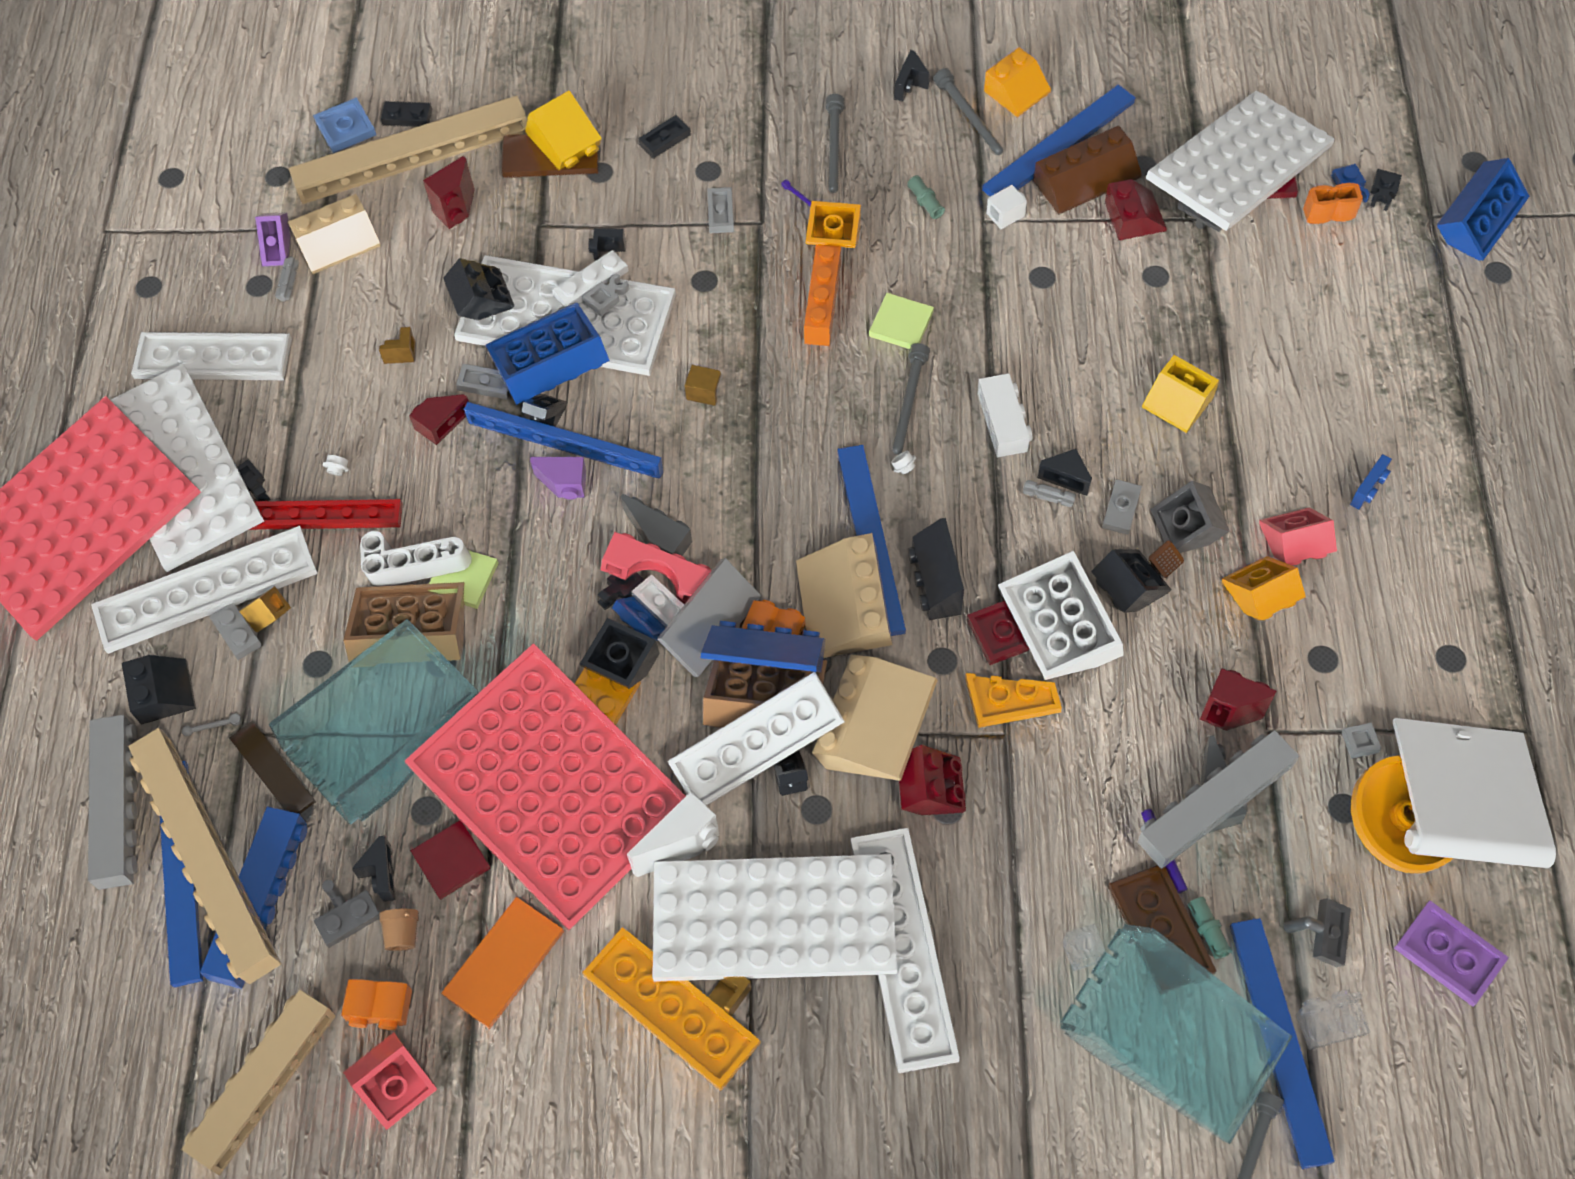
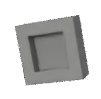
[1341,723,1382,759]

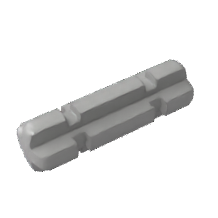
[275,256,299,302]
[1023,480,1076,507]

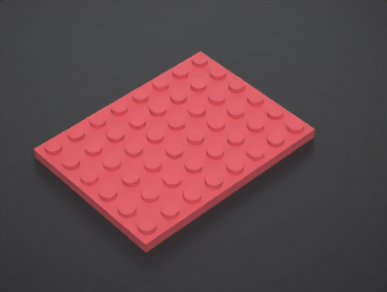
[0,396,201,641]
[405,643,686,931]

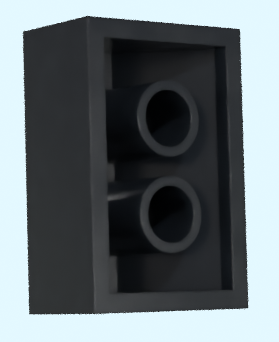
[908,518,964,621]

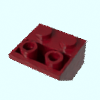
[1199,668,1276,731]
[899,745,966,816]

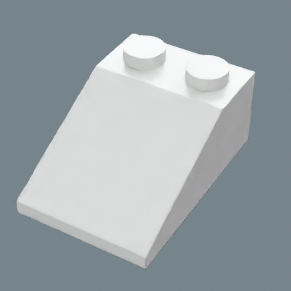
[627,792,719,877]

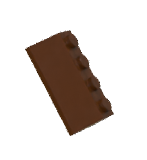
[1033,125,1142,214]

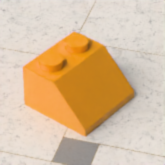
[984,47,1051,117]
[806,201,861,248]
[1222,556,1306,620]

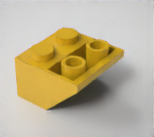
[1142,355,1219,433]

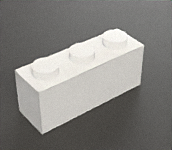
[977,373,1032,458]

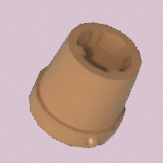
[379,909,419,951]

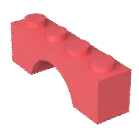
[600,532,712,604]

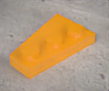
[965,673,1062,728]

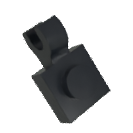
[237,459,270,501]
[597,572,644,610]

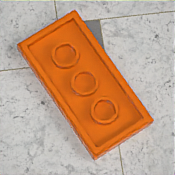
[441,897,564,1029]

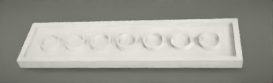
[91,526,318,654]
[851,828,960,1073]

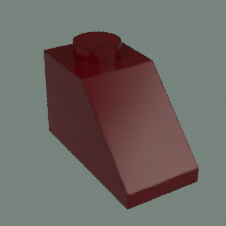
[409,394,469,445]

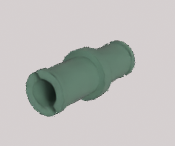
[907,175,945,219]
[1187,897,1233,960]

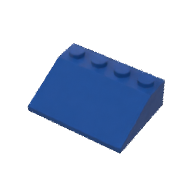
[485,302,610,405]
[700,621,826,672]

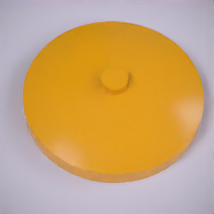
[1351,756,1453,873]

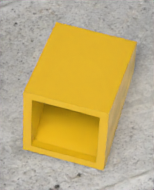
[525,90,602,170]

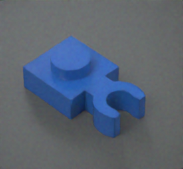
[1331,164,1370,203]

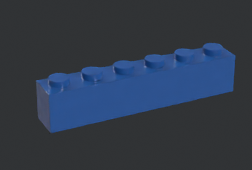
[200,806,307,989]

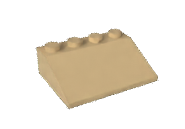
[796,533,893,658]
[812,655,938,781]

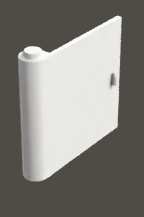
[1393,718,1556,868]

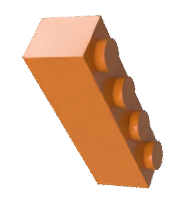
[804,244,841,346]

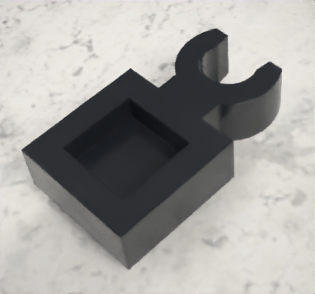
[1370,169,1402,211]

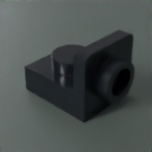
[588,228,626,262]

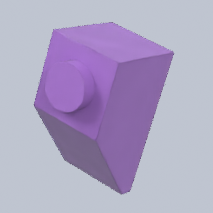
[255,212,290,266]
[530,457,587,500]

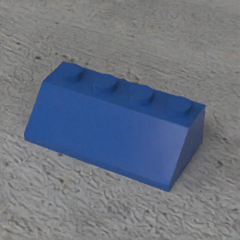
[1437,158,1530,261]

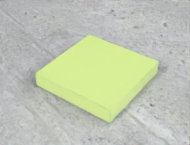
[869,293,934,349]
[428,550,499,609]

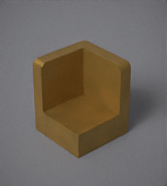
[379,327,415,364]
[684,365,721,406]
[239,586,291,632]
[708,976,751,1017]

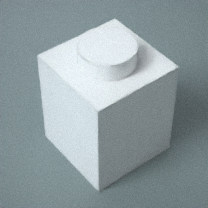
[987,185,1027,229]

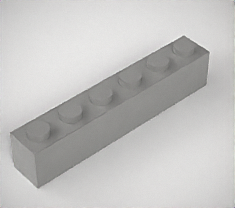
[88,715,138,890]
[1138,730,1299,869]

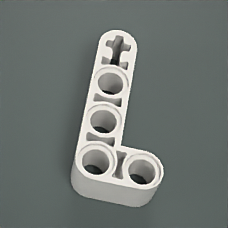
[360,531,472,587]

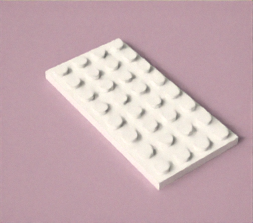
[1146,91,1335,231]
[454,255,676,376]
[111,364,264,572]
[653,854,897,981]

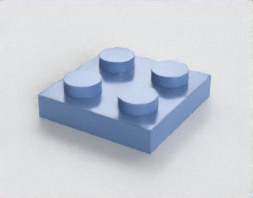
[313,97,376,153]

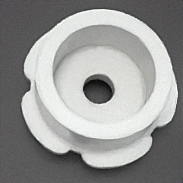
[891,450,916,474]
[323,455,349,476]

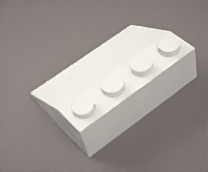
[998,551,1123,680]

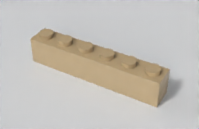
[181,990,336,1176]

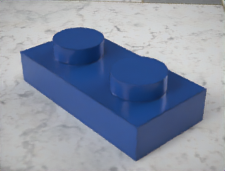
[1350,454,1392,510]
[612,596,666,641]

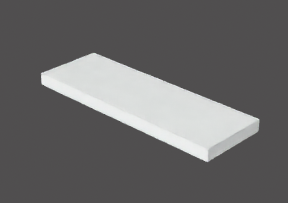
[131,332,292,380]
[667,672,845,806]

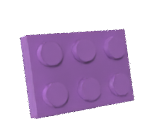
[1394,900,1509,1007]

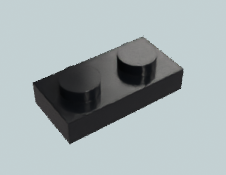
[381,101,432,127]
[638,115,691,159]

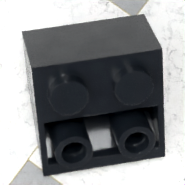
[443,258,515,320]

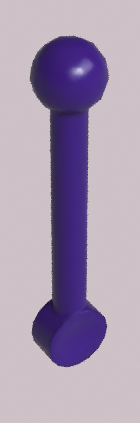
[781,179,811,207]

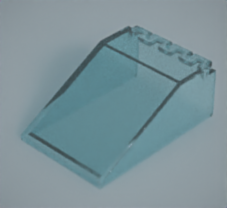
[269,619,479,825]
[1060,924,1292,1144]

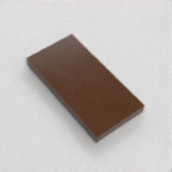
[502,131,599,178]
[1108,865,1217,996]

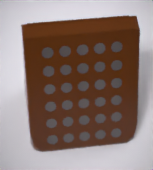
[1149,540,1184,578]

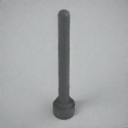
[933,68,1003,155]
[826,94,845,193]
[892,343,930,455]
[1237,1092,1284,1179]

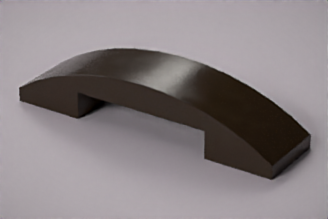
[229,721,316,814]

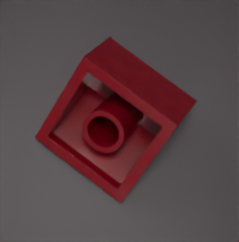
[423,155,475,229]
[1105,179,1167,241]

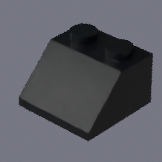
[1091,549,1172,613]
[580,618,660,689]
[122,655,196,725]

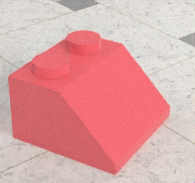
[1259,507,1337,565]
[343,1032,437,1130]

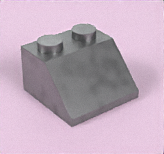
[1150,481,1230,553]

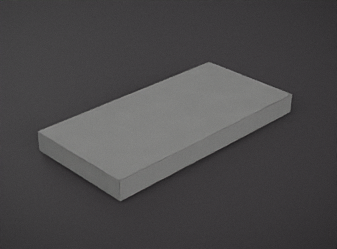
[657,558,761,677]

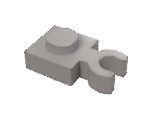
[583,274,629,316]

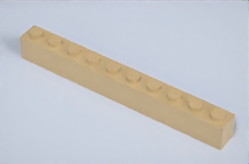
[289,96,527,204]
[128,728,281,985]

